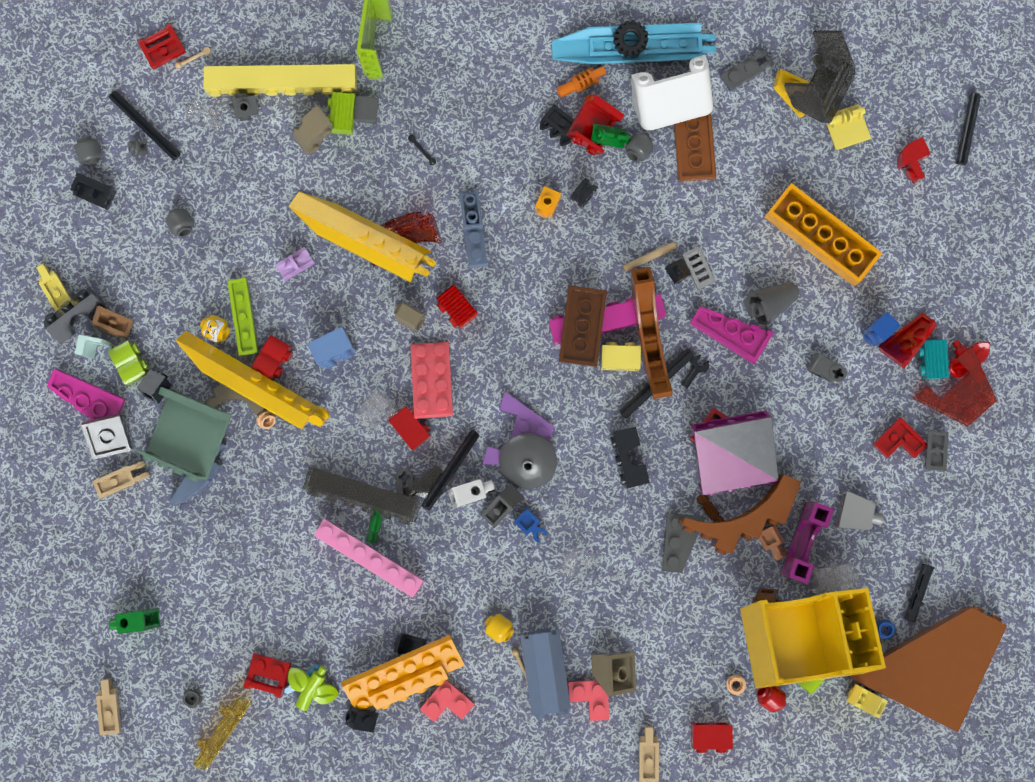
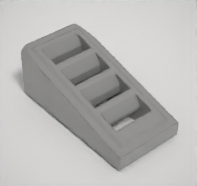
[681,246,715,290]

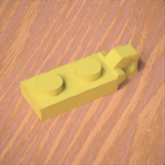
[36,264,72,312]

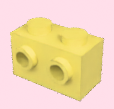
[601,342,641,371]

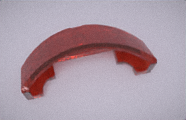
[371,212,442,267]

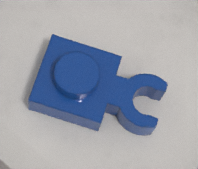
[514,509,548,543]

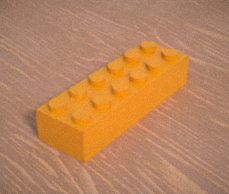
[764,183,883,287]

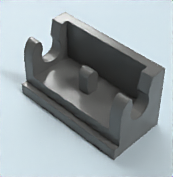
[926,431,949,472]

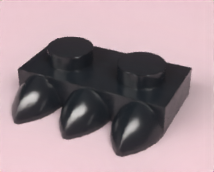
[540,104,574,146]

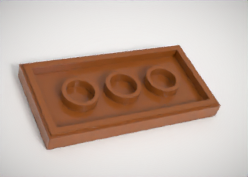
[674,113,716,182]

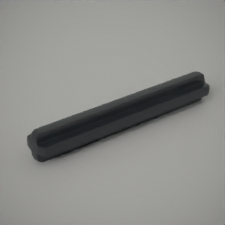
[956,93,981,166]

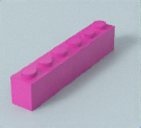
[549,294,666,345]

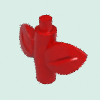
[949,339,991,384]

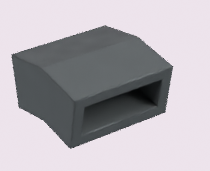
[353,96,379,124]

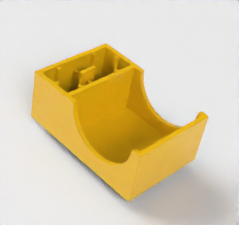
[740,588,886,689]

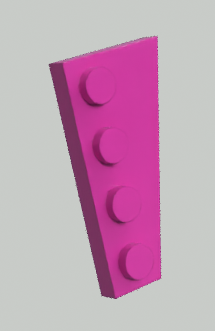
[689,307,774,365]

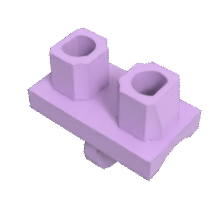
[275,247,315,281]

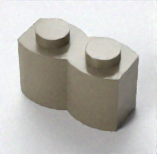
[394,302,426,333]

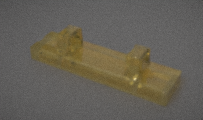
[193,697,252,769]

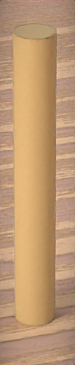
[622,241,677,272]

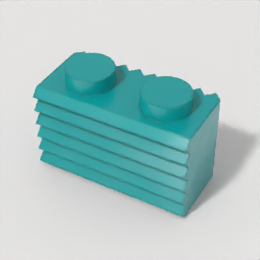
[917,340,950,380]

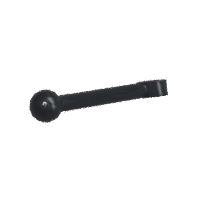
[408,135,436,166]

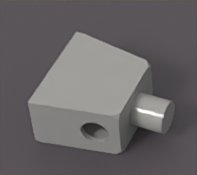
[834,491,884,530]

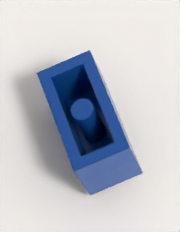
[861,312,901,346]

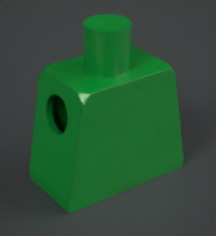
[109,608,161,634]

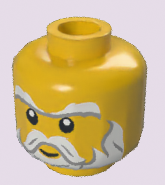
[200,315,230,343]

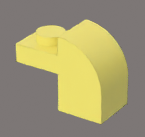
[847,684,888,719]

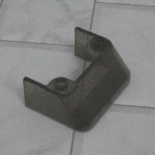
[784,30,856,123]

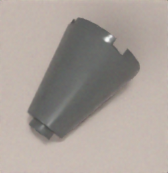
[744,282,799,327]

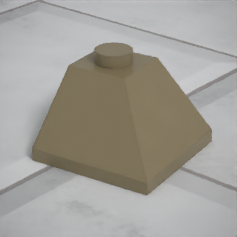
[591,652,636,696]

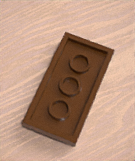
[558,285,607,368]

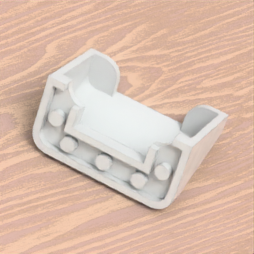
[631,55,713,130]

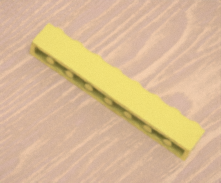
[204,64,357,97]

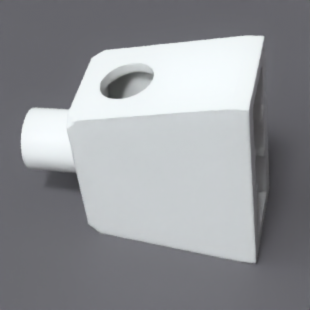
[448,479,495,509]

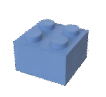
[307,327,356,370]

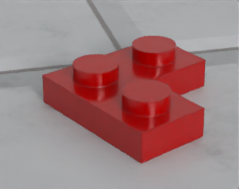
[872,417,927,458]

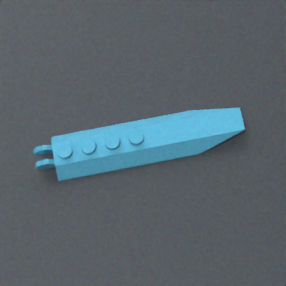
[552,23,717,64]

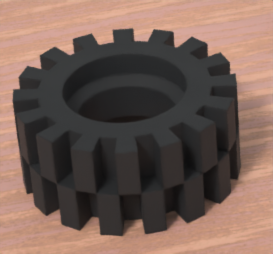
[613,20,649,58]

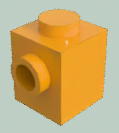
[535,186,562,218]

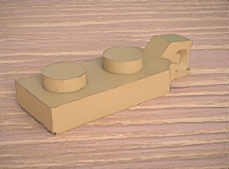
[96,678,122,736]
[639,725,659,782]

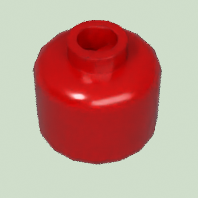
[757,686,786,713]

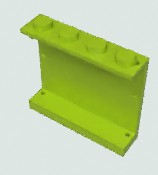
[356,0,393,80]

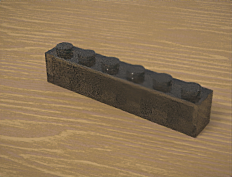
[302,467,422,525]

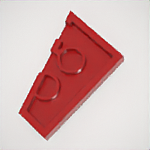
[878,312,937,369]

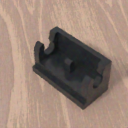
[70,172,117,210]

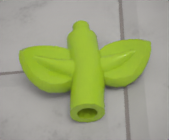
[288,666,339,711]

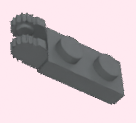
[720,49,774,91]

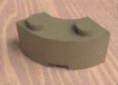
[293,105,334,155]

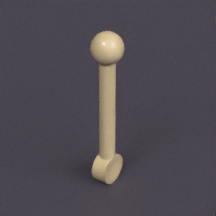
[175,47,211,69]
[512,648,527,685]

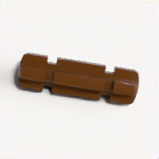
[696,494,724,522]

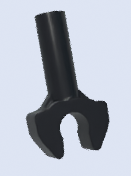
[681,355,709,389]

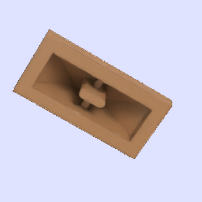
[91,306,134,338]

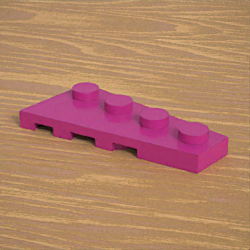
[47,369,126,420]

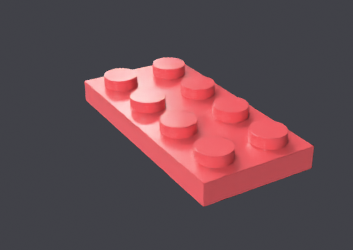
[411,342,453,419]

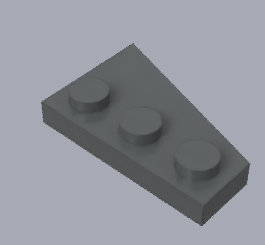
[662,513,706,573]

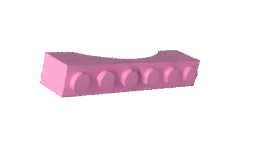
[314,519,424,598]

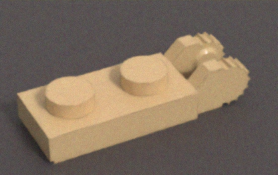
[92,461,150,499]

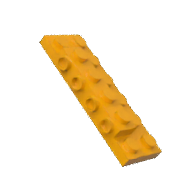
[341,635,465,710]

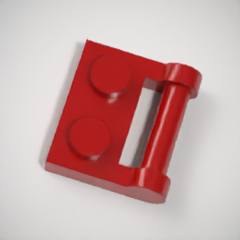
[137,23,186,70]
[244,653,292,698]

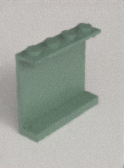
[136,387,232,482]

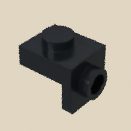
[665,258,691,284]
[394,633,427,654]
[345,705,379,733]

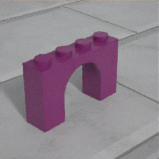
[779,502,834,584]

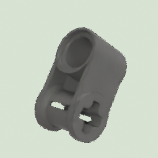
[807,353,847,384]

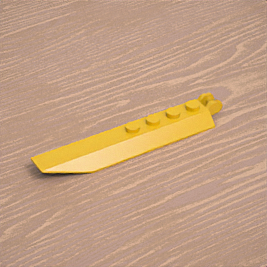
[289,192,436,283]
[176,331,330,430]

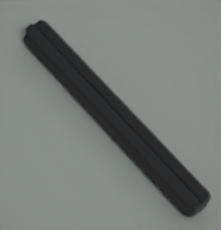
[109,91,181,160]
[619,349,694,419]
[421,430,479,511]

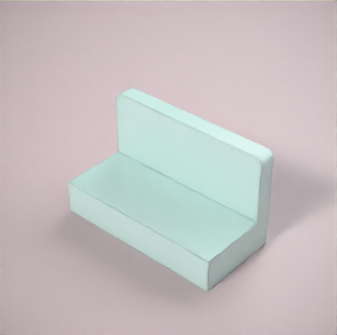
[75,335,112,359]

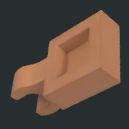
[759,525,787,561]

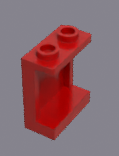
[566,94,624,156]

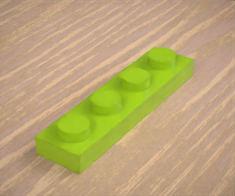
[227,278,259,356]

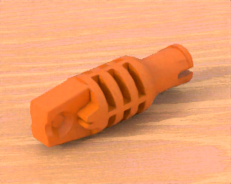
[556,66,606,98]

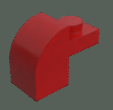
[897,137,931,184]

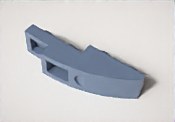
[460,191,488,269]
[168,443,226,506]

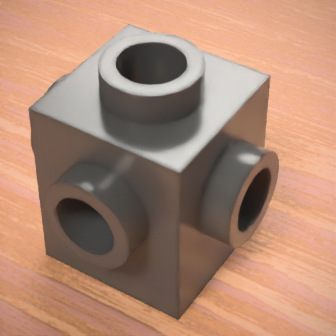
[229,93,259,121]

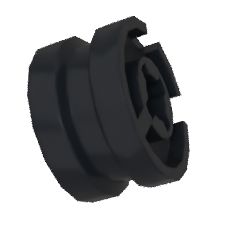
[570,178,598,208]

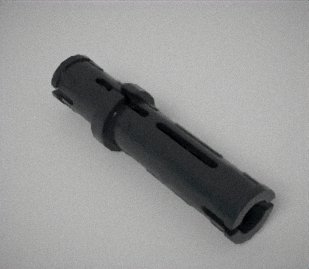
[903,563,934,623]

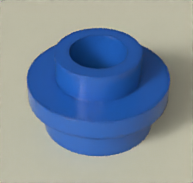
[876,619,895,639]

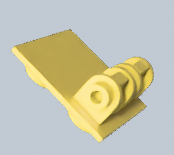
[823,104,871,150]

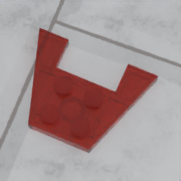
[912,346,997,427]

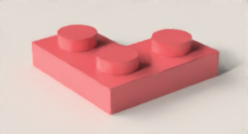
[420,680,475,722]
[568,680,610,721]

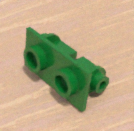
[591,124,631,149]

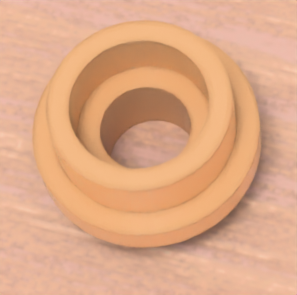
[256,410,276,429]
[726,675,746,695]

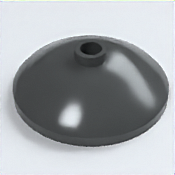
[499,433,557,489]

